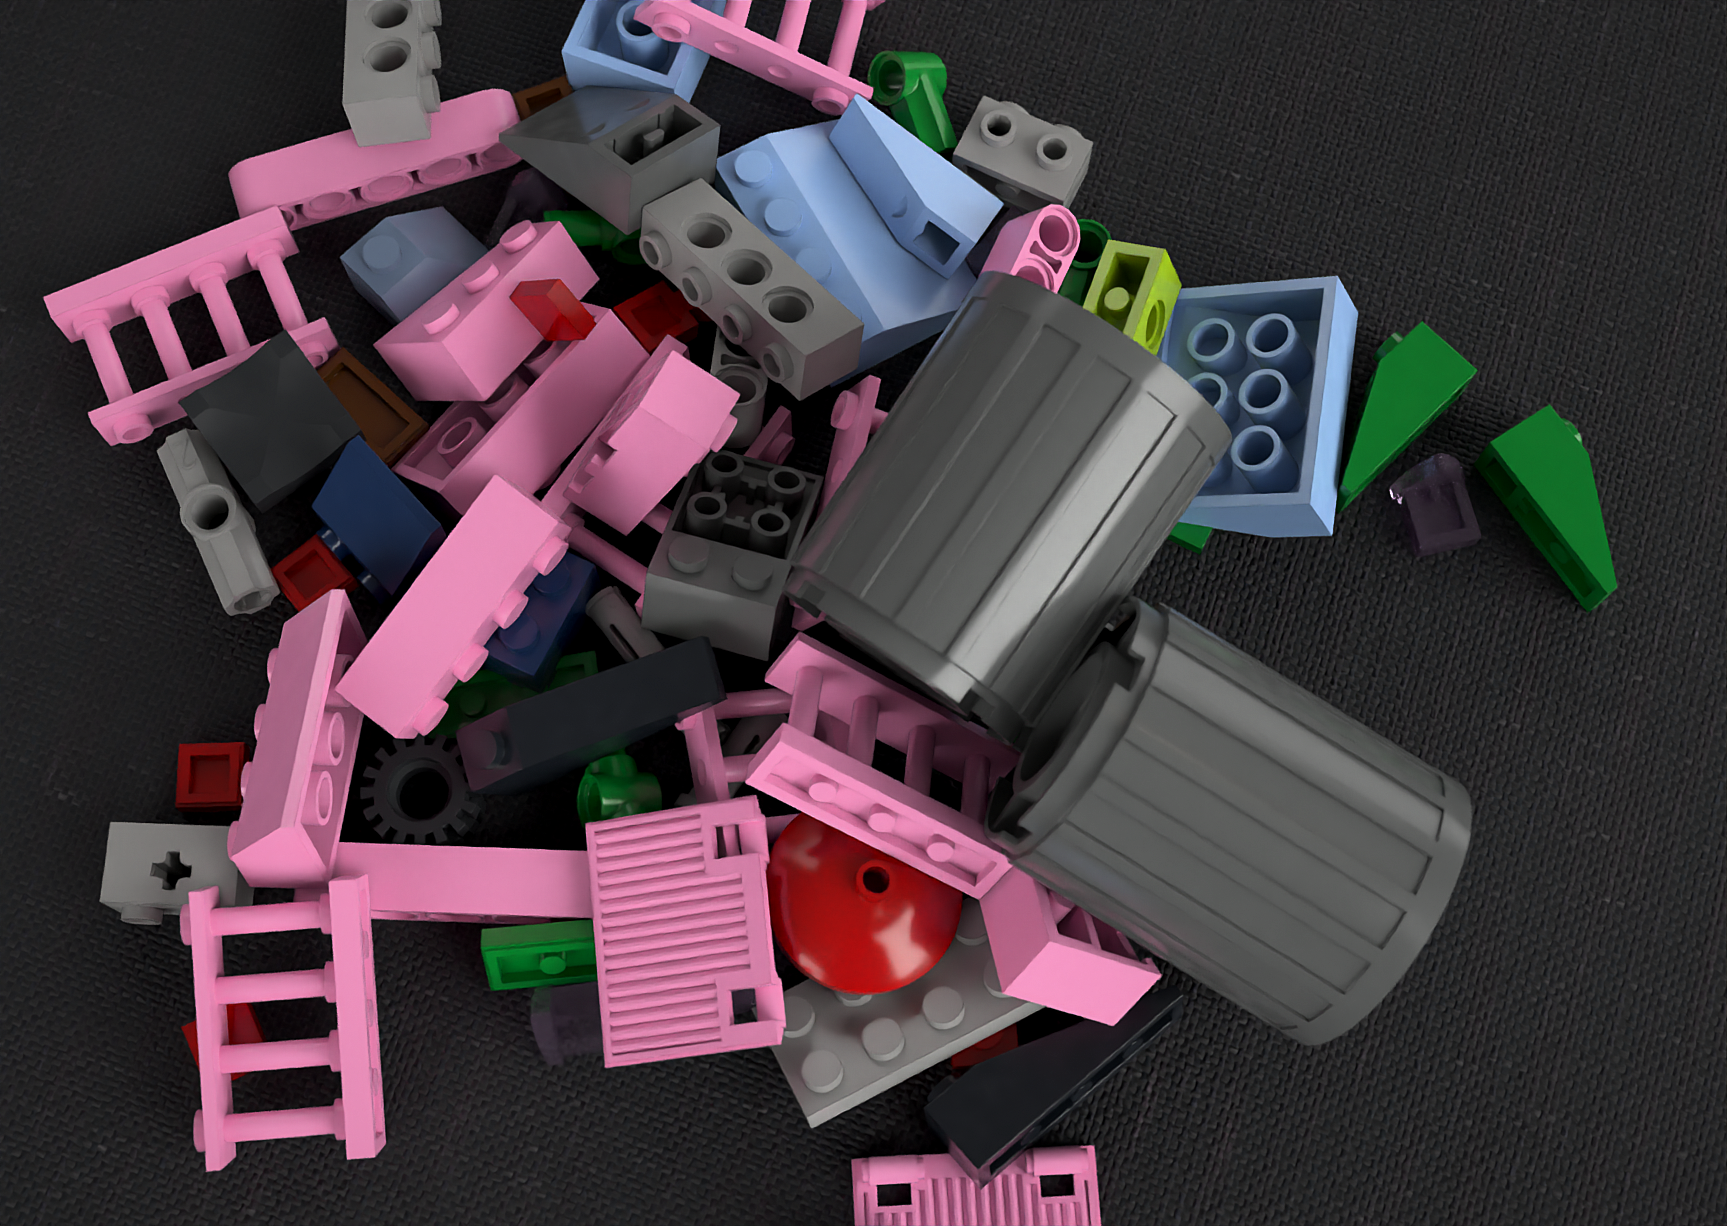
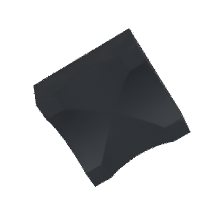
[178,329,366,514]

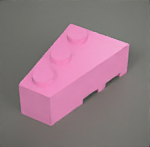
[373,220,599,401]
[562,350,741,536]
[979,866,1162,1026]

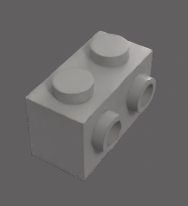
[952,95,1094,214]

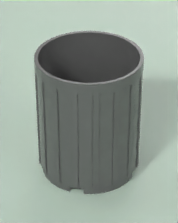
[781,271,1232,746]
[984,596,1472,1046]

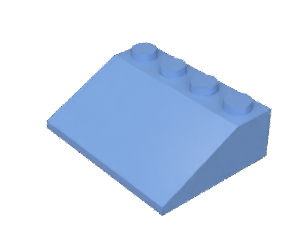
[715,119,977,387]
[1156,276,1358,537]

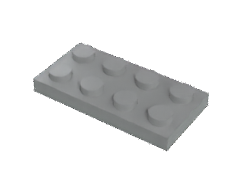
[752,896,1046,1129]

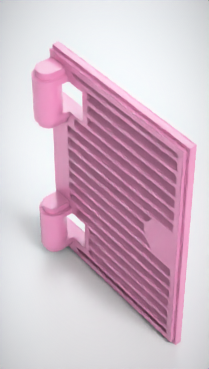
[585,795,786,1068]
[851,1145,1101,1226]

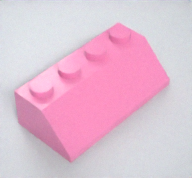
[390,301,651,525]
[333,474,572,739]
[227,589,368,889]

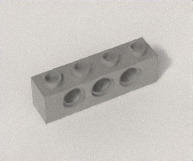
[342,0,442,147]
[639,178,864,401]

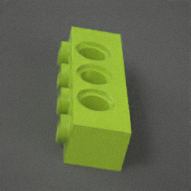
[1083,239,1182,356]

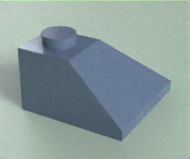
[340,206,489,327]

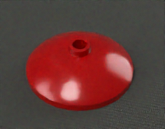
[765,812,962,995]

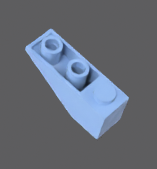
[828,94,1004,280]

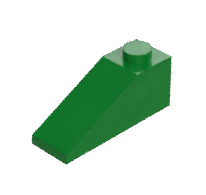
[1335,321,1478,514]
[1473,404,1618,613]

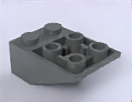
[499,85,720,235]
[641,449,824,661]

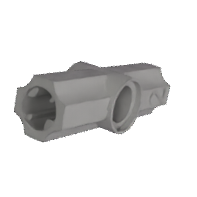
[156,428,281,616]

